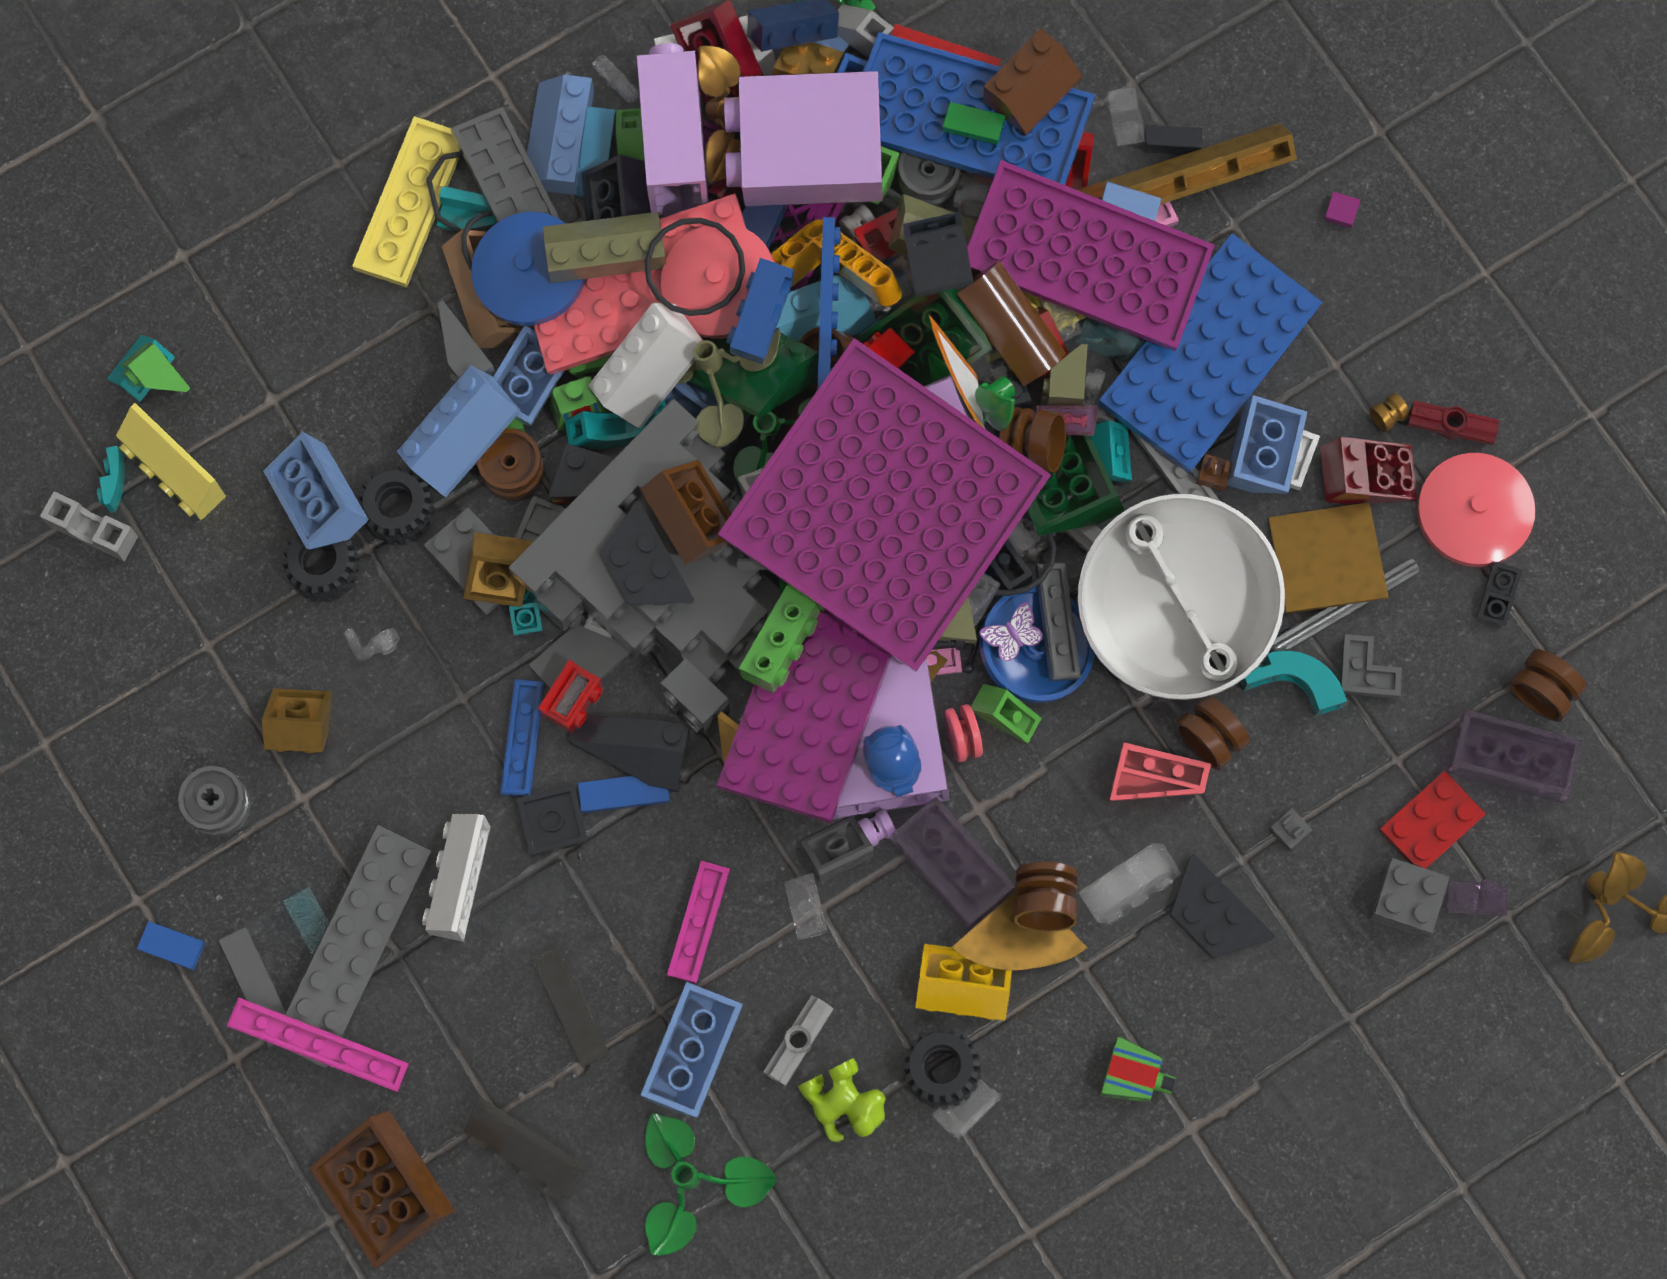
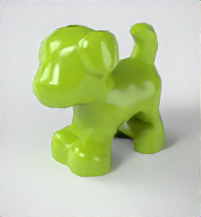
[798,1058,885,1143]

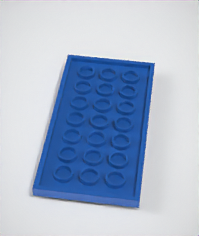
[864,32,1095,185]
[1097,233,1323,474]

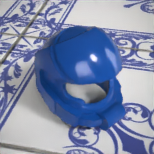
[863,725,921,798]

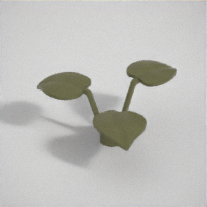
[677,328,781,448]

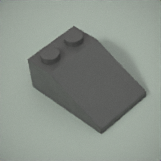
[438,300,495,386]
[424,508,499,615]

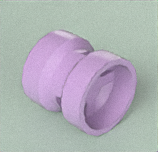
[857,809,897,847]

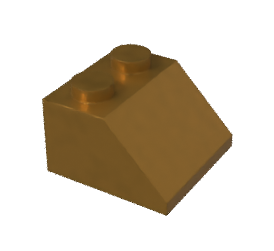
[463,532,532,607]
[262,688,332,753]

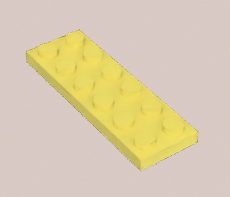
[352,116,460,288]

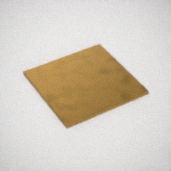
[1268,502,1389,614]

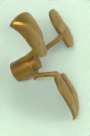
[697,46,741,182]
[1567,851,1667,963]

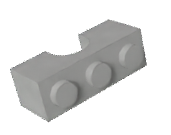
[40,491,138,562]

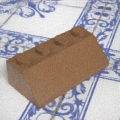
[442,230,535,348]

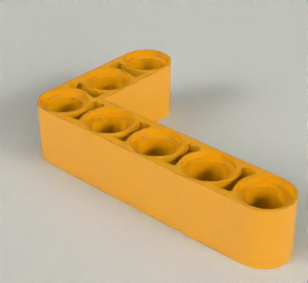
[771,219,902,306]

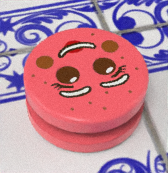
[944,704,983,762]

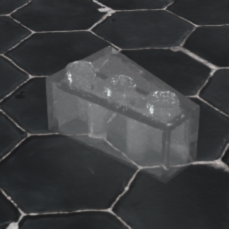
[1078,843,1183,924]

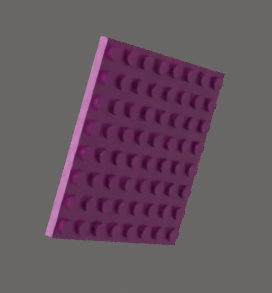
[718,338,1051,672]

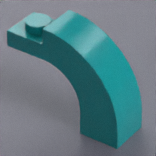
[565,399,666,450]
[1241,651,1347,717]

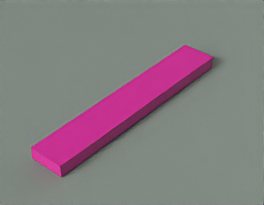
[227,997,409,1092]

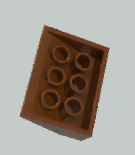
[309,1111,455,1269]

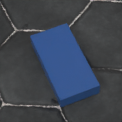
[137,921,205,971]

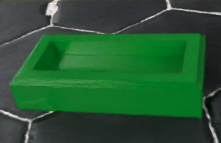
[943,102,1006,145]

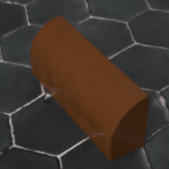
[957,260,1066,386]

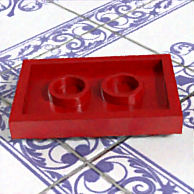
[1379,771,1486,869]

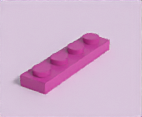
[667,861,730,985]

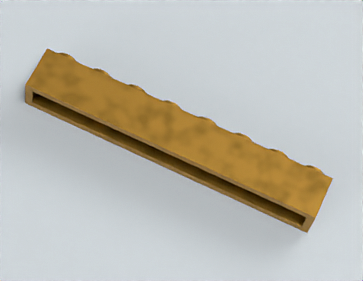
[1078,123,1297,205]

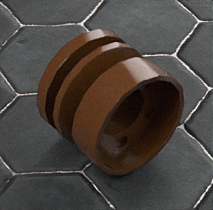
[999,407,1066,473]
[1014,862,1078,932]

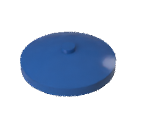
[472,212,585,326]
[979,586,1095,703]

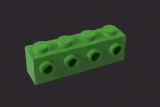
[739,584,825,693]

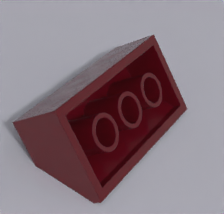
[669,0,764,126]

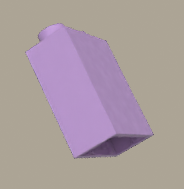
[637,43,709,219]
[724,71,883,206]
[833,656,950,819]

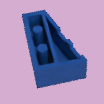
[726,258,794,365]

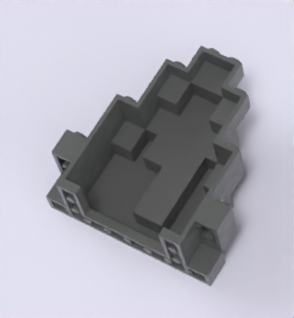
[509,398,781,688]

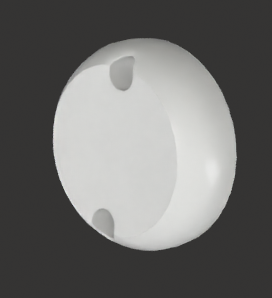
[1078,494,1285,700]

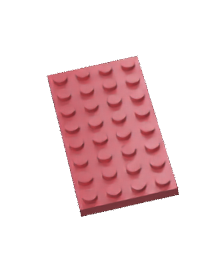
[534,194,747,375]

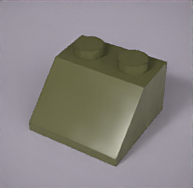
[1041,344,1088,408]

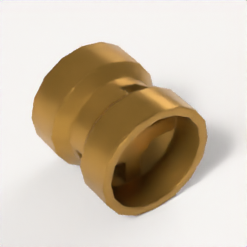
[1369,393,1410,432]

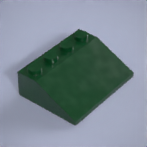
[857,289,992,386]
[689,332,819,418]
[1027,405,1125,536]

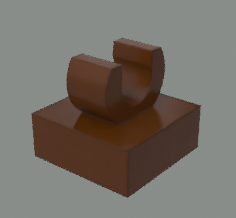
[1196,454,1232,492]

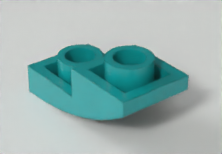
[97,446,125,513]
[509,589,543,636]

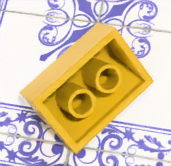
[915,944,1012,1021]

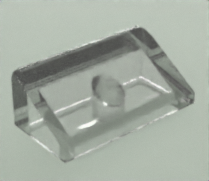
[784,873,827,940]

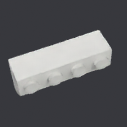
[588,303,703,428]
[422,814,491,942]

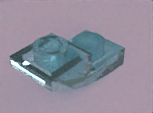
[283,887,329,955]

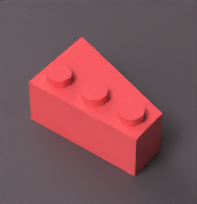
[1108,743,1211,802]

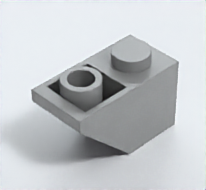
[837,4,894,60]

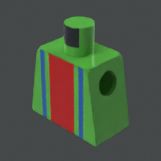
[549,376,609,431]
[1100,1037,1176,1102]

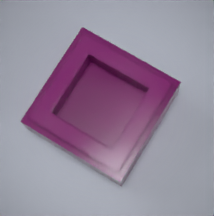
[1324,191,1360,228]

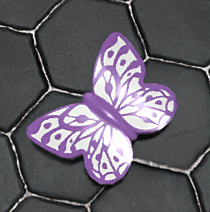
[980,602,1043,661]

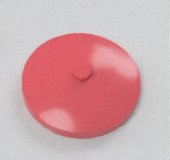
[661,223,775,339]
[1417,453,1535,567]

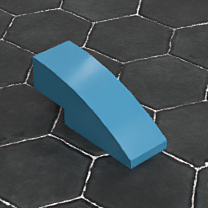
[577,106,616,199]

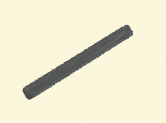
[1269,558,1419,653]

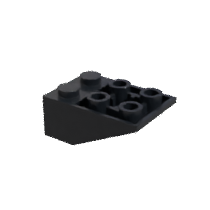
[903,212,974,297]

